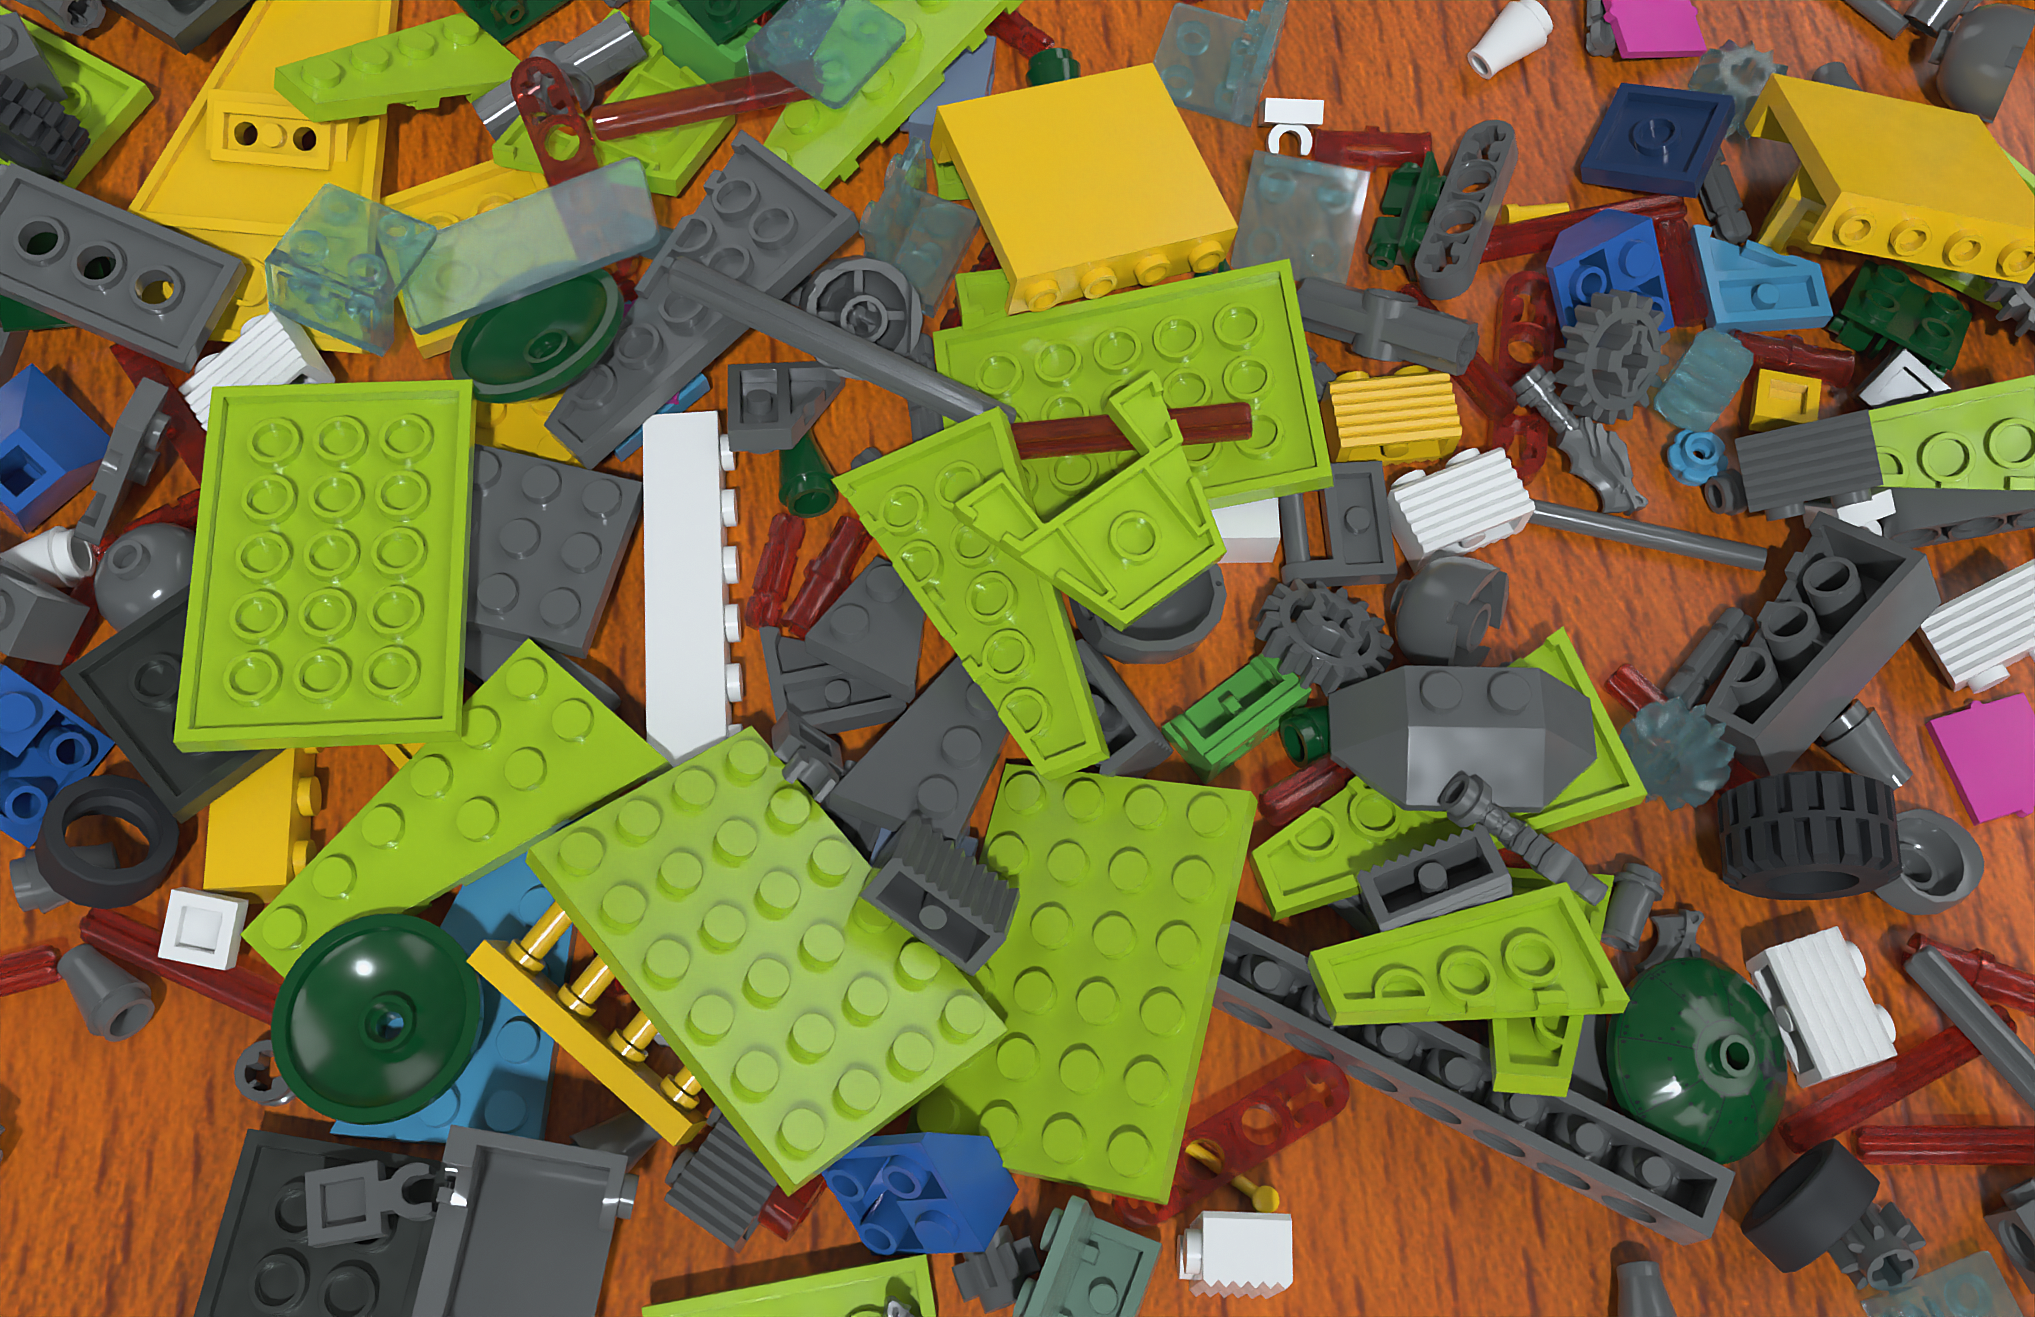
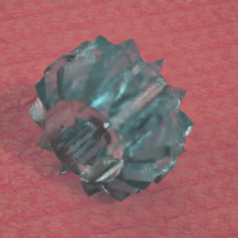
[1688,39,1788,140]
[1654,327,1754,433]
[1619,696,1736,812]

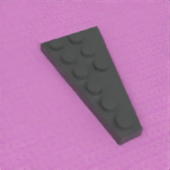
[544,129,860,470]

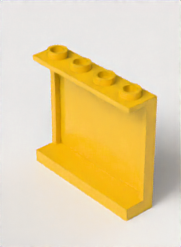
[929,63,1238,315]
[1744,73,2035,284]

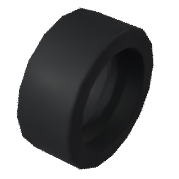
[34,774,180,910]
[1740,1138,1880,1273]

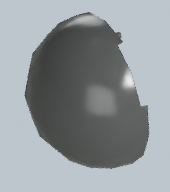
[1069,563,1227,664]

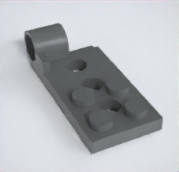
[0,163,247,373]

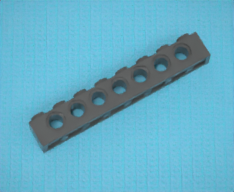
[1212,920,1736,1246]

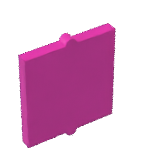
[1602,0,1707,58]
[1925,692,2035,826]

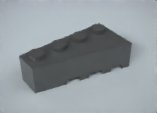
[1703,511,1942,777]

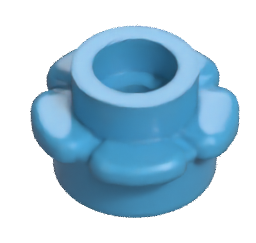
[1667,428,1728,486]

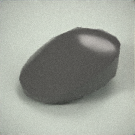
[1874,808,1984,915]

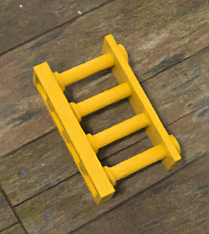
[466,901,707,1146]

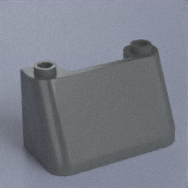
[412,1124,640,1317]

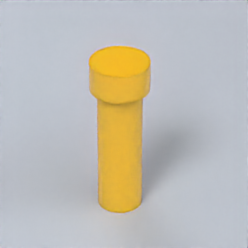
[1501,202,1570,228]

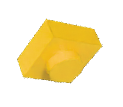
[1748,368,1822,432]

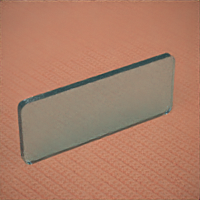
[396,157,661,335]

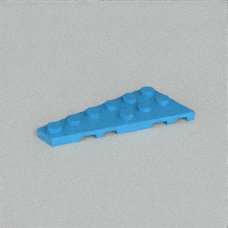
[330,808,597,1146]

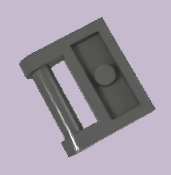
[1279,461,1397,589]

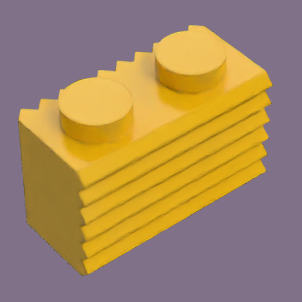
[1320,365,1462,466]

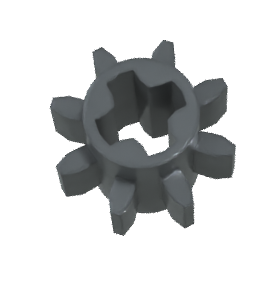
[1827,1202,1926,1291]
[952,1225,1042,1314]

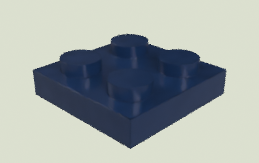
[1580,83,1736,198]

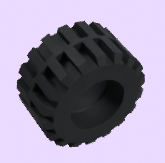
[1717,771,1903,900]

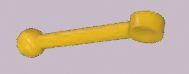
[1180,1133,1279,1213]

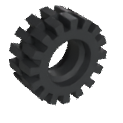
[0,74,91,182]

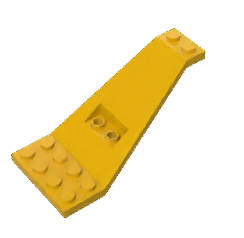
[127,0,399,355]

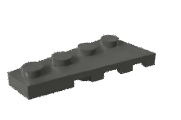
[829,656,1010,849]

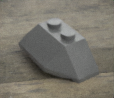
[1327,666,1597,813]

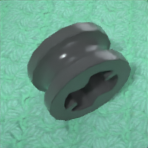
[234,1040,297,1107]

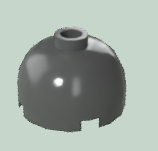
[1928,3,2035,123]
[798,255,923,381]
[93,523,196,632]
[1390,556,1509,667]

